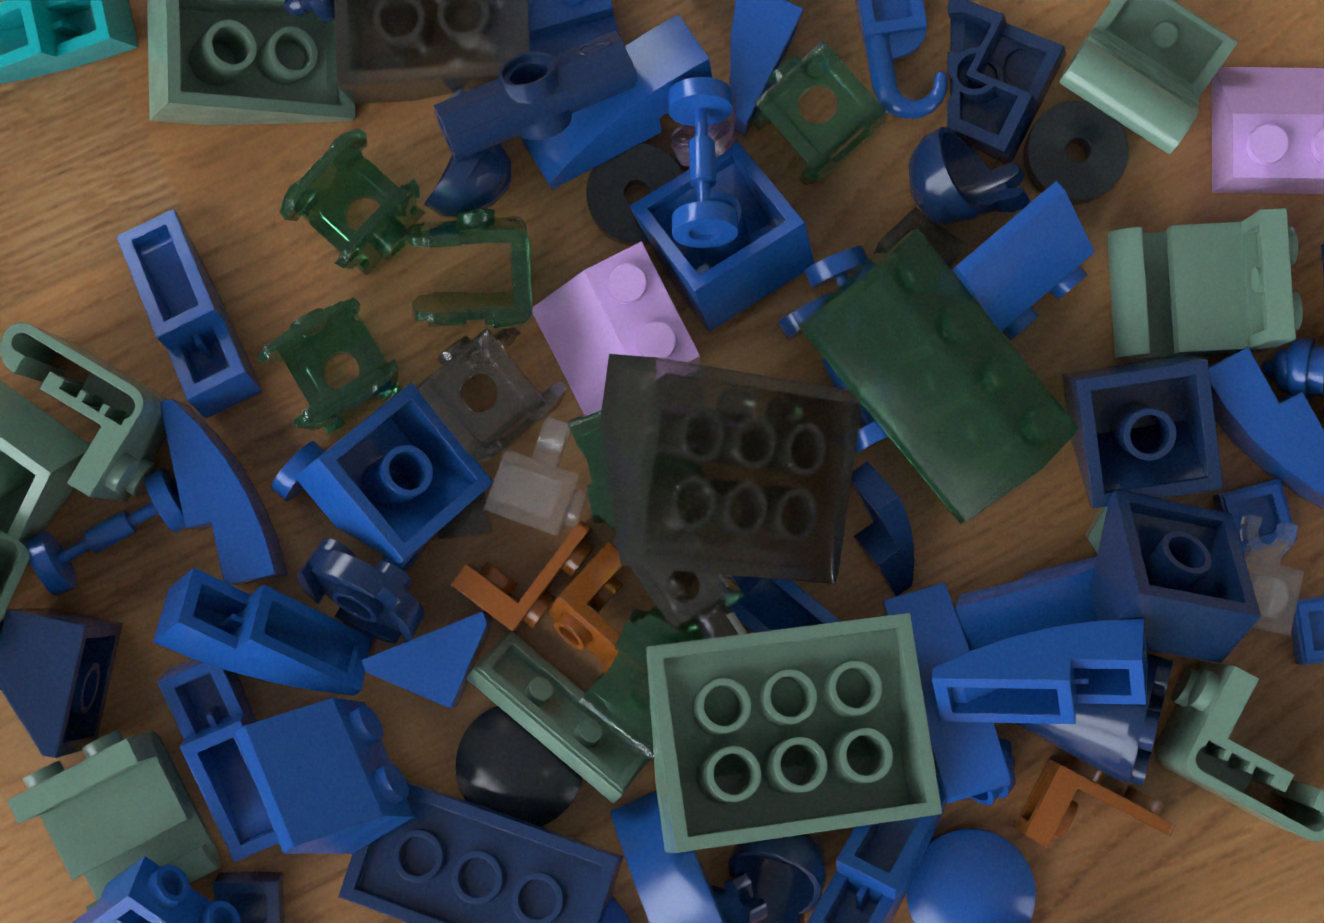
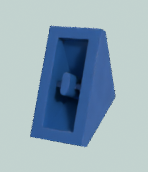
[362,611,493,709]

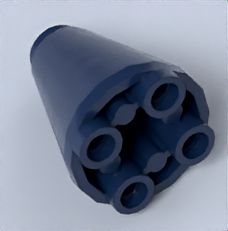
[1015,654,1173,785]

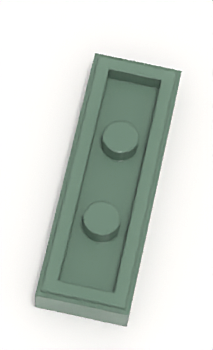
[466,629,654,804]

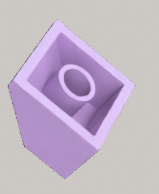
[1211,67,1324,194]
[531,242,700,421]

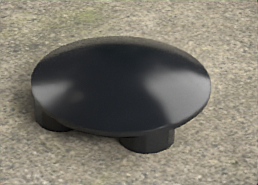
[456,706,582,827]

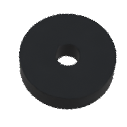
[1023,100,1129,205]
[586,143,683,246]

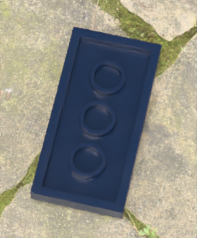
[338,779,624,923]

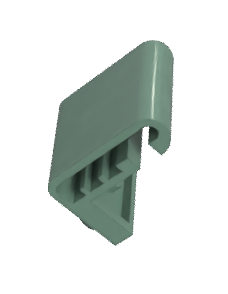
[1058,0,1238,155]
[1107,208,1303,360]
[0,323,169,502]
[1154,661,1324,842]
[7,730,222,911]

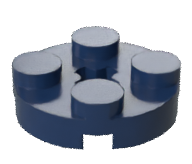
[297,538,424,643]

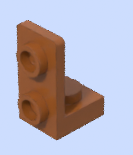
[450,520,595,632]
[548,542,649,697]
[1014,756,1176,847]

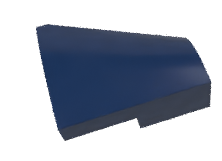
[947,0,1066,163]

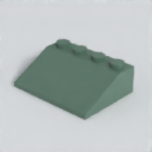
[646,613,942,853]

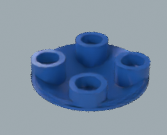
[907,828,1036,923]

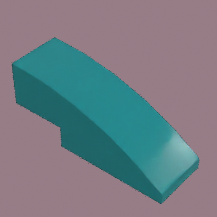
[0,0,139,84]

